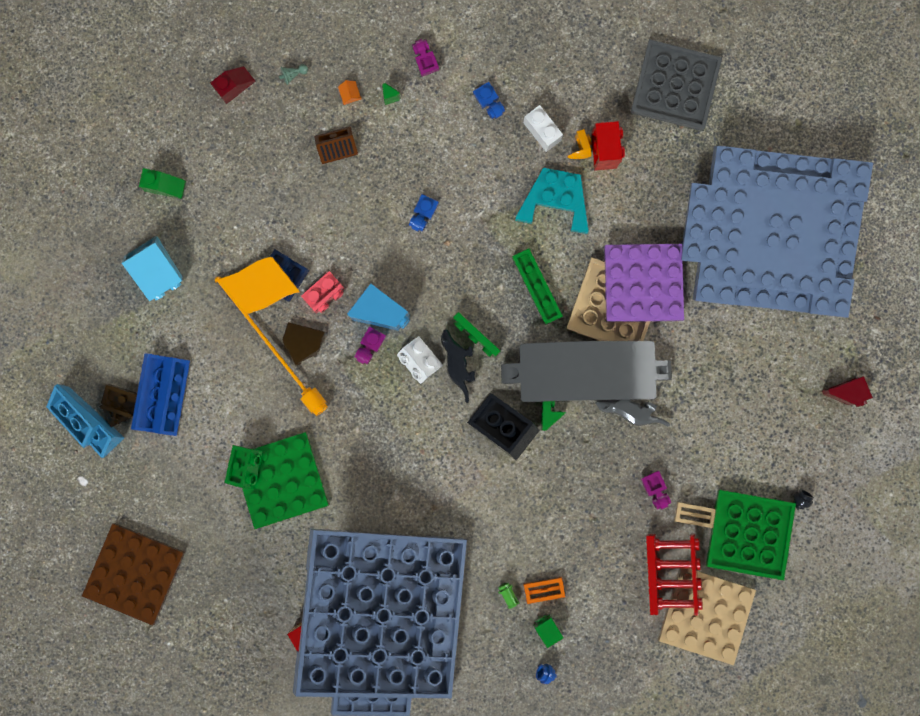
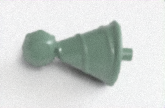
[279,64,308,85]

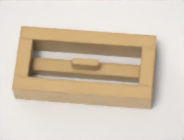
[674,502,715,528]

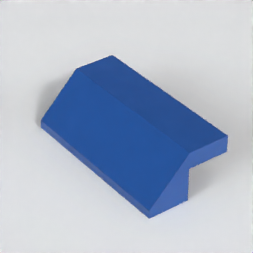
[131,353,190,436]

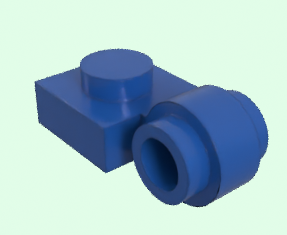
[473,82,505,119]
[409,194,439,232]

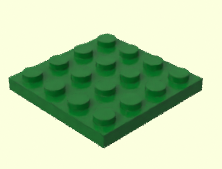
[242,432,329,530]
[706,489,796,581]

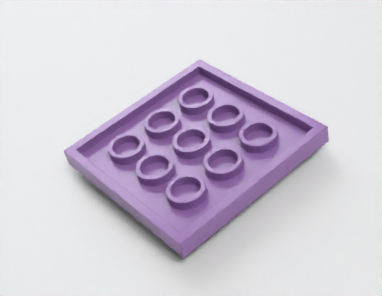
[604,244,684,322]

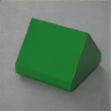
[382,83,401,105]

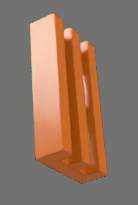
[523,577,565,604]

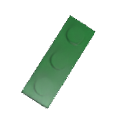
[453,312,501,357]

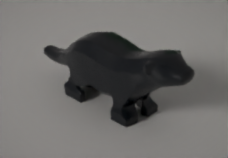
[441,329,476,403]

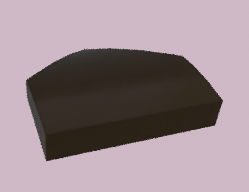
[282,322,325,366]
[99,384,137,428]

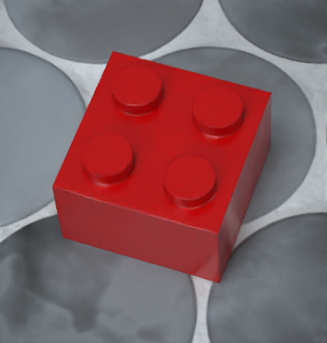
[591,121,625,171]

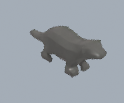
[595,400,670,427]

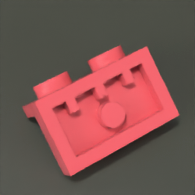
[301,271,345,314]

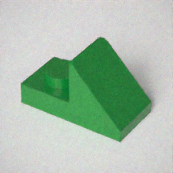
[541,401,566,431]

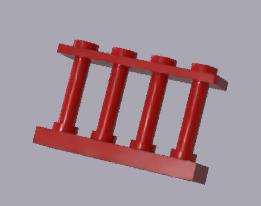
[646,534,703,615]

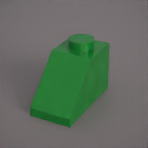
[139,168,186,199]

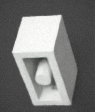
[523,105,563,152]

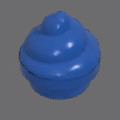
[536,664,557,684]

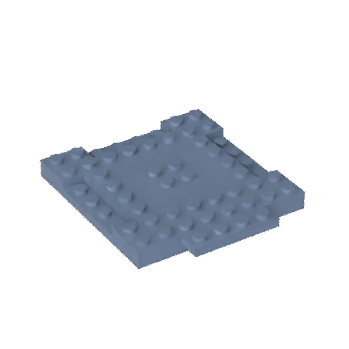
[681,146,873,318]
[293,528,467,716]

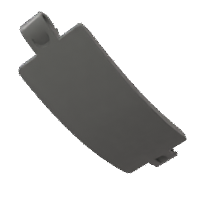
[501,341,672,402]

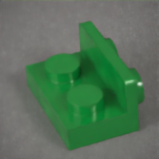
[224,445,262,489]

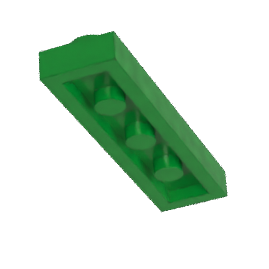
[512,248,563,325]

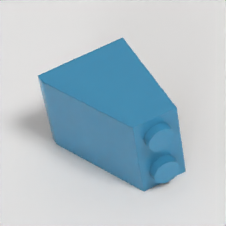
[347,284,410,331]

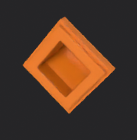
[338,80,361,105]

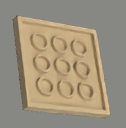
[566,257,650,341]
[658,568,756,665]

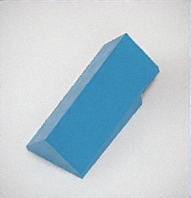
[46,384,124,458]

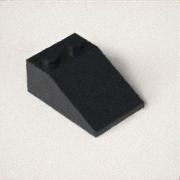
[467,393,540,461]

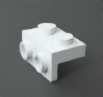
[397,336,443,384]

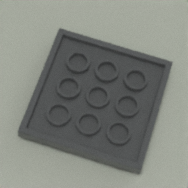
[630,39,722,131]

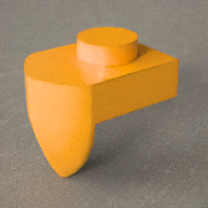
[567,129,592,159]

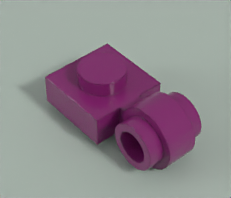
[412,39,439,77]
[354,326,386,365]
[640,471,671,510]

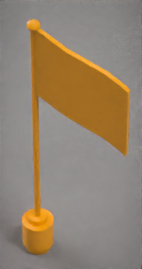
[215,257,328,416]

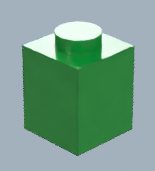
[533,614,564,649]

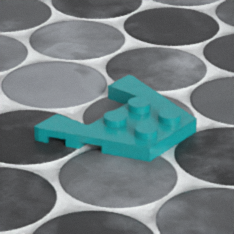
[515,168,589,234]

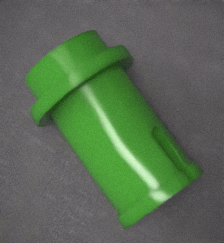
[498,582,519,609]

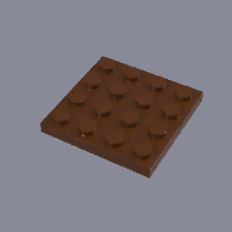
[82,523,185,626]

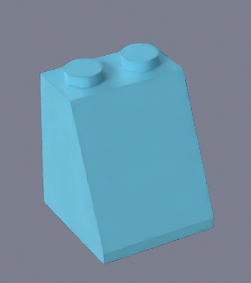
[122,236,183,301]

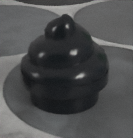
[794,489,814,510]

